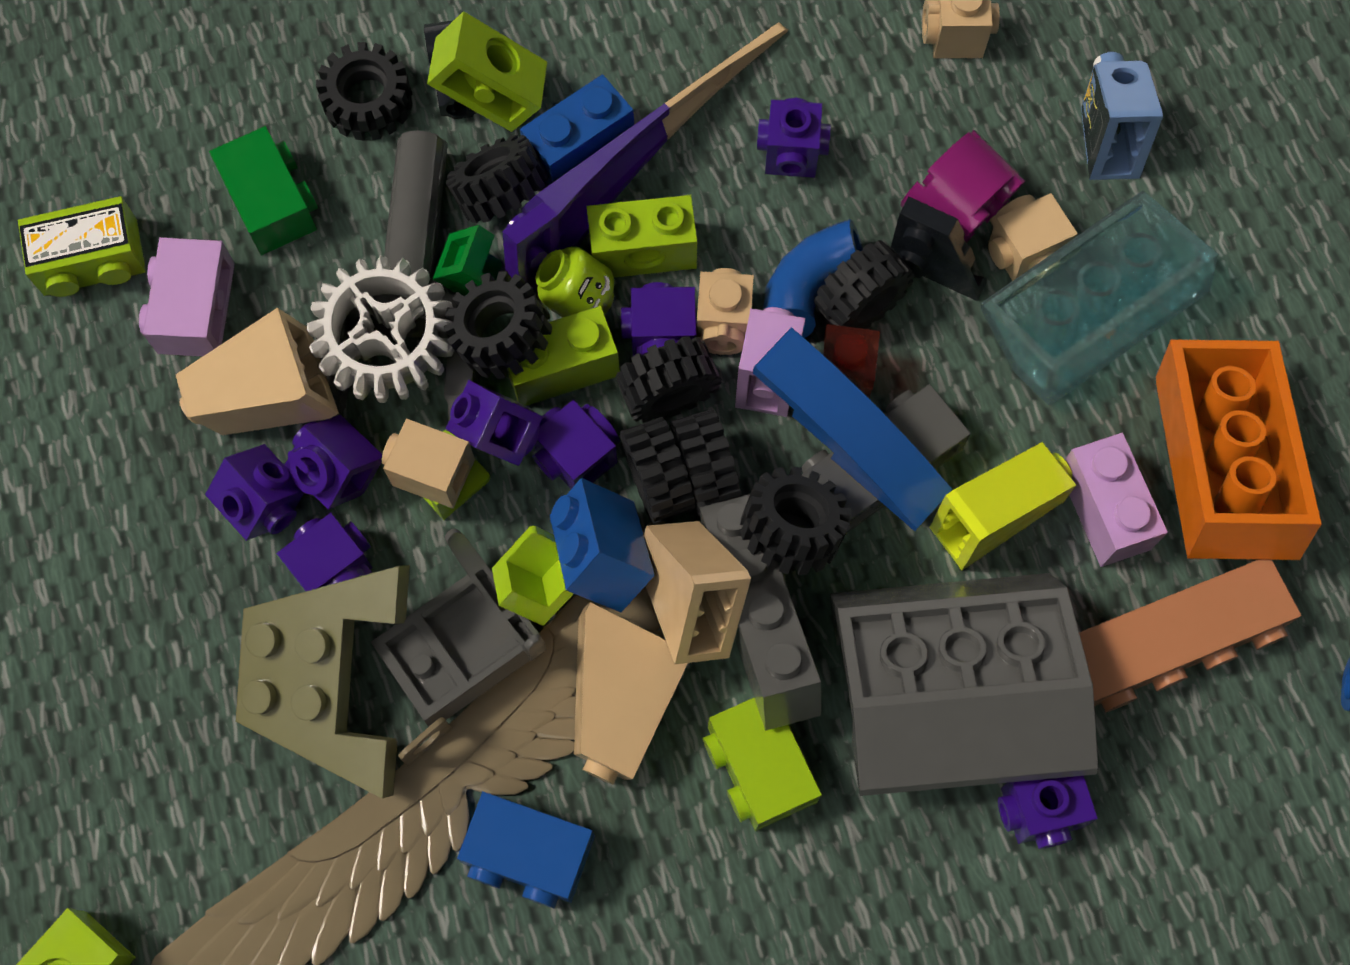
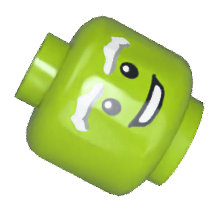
[535,246,615,318]

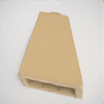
[175,308,338,435]
[644,521,751,664]
[574,602,688,785]

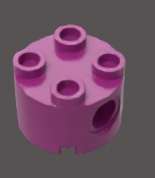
[900,130,1025,243]

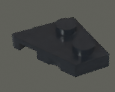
[891,196,986,301]

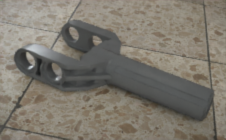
[316,130,483,422]

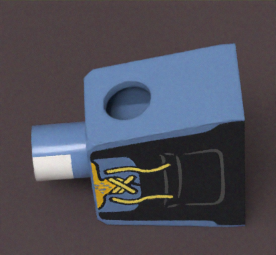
[1081,52,1163,180]

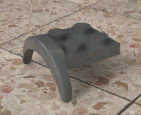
[371,528,546,727]

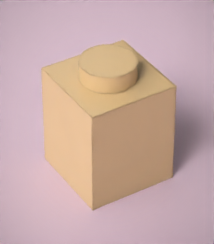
[382,418,475,508]

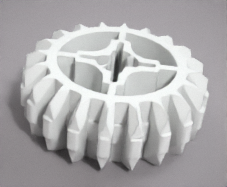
[307,255,454,403]

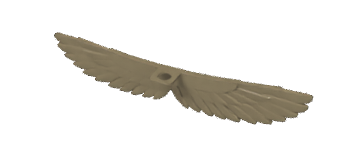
[151,521,665,965]

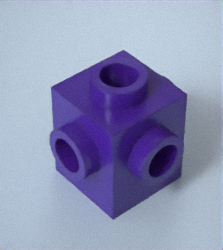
[757,98,831,178]
[205,444,304,541]
[998,776,1098,850]

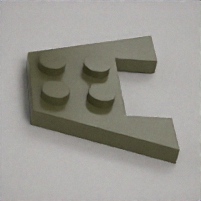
[235,565,410,799]

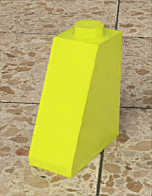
[929,442,1076,570]

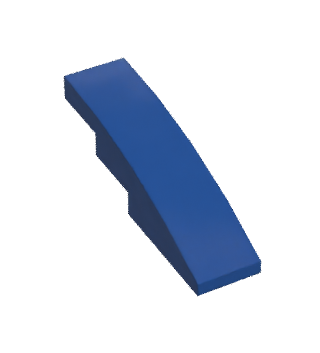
[752,327,952,531]

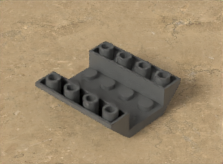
[830,573,1098,796]

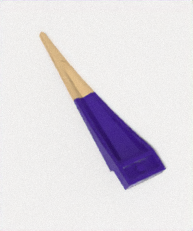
[502,22,788,292]

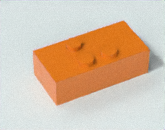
[1156,339,1322,560]

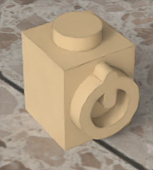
[922,0,1000,58]
[988,193,1078,284]
[696,268,754,355]

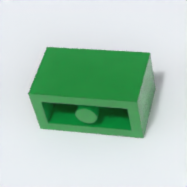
[209,126,318,256]

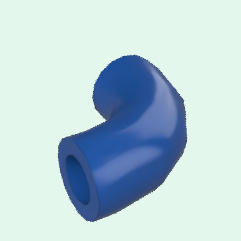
[763,219,863,338]

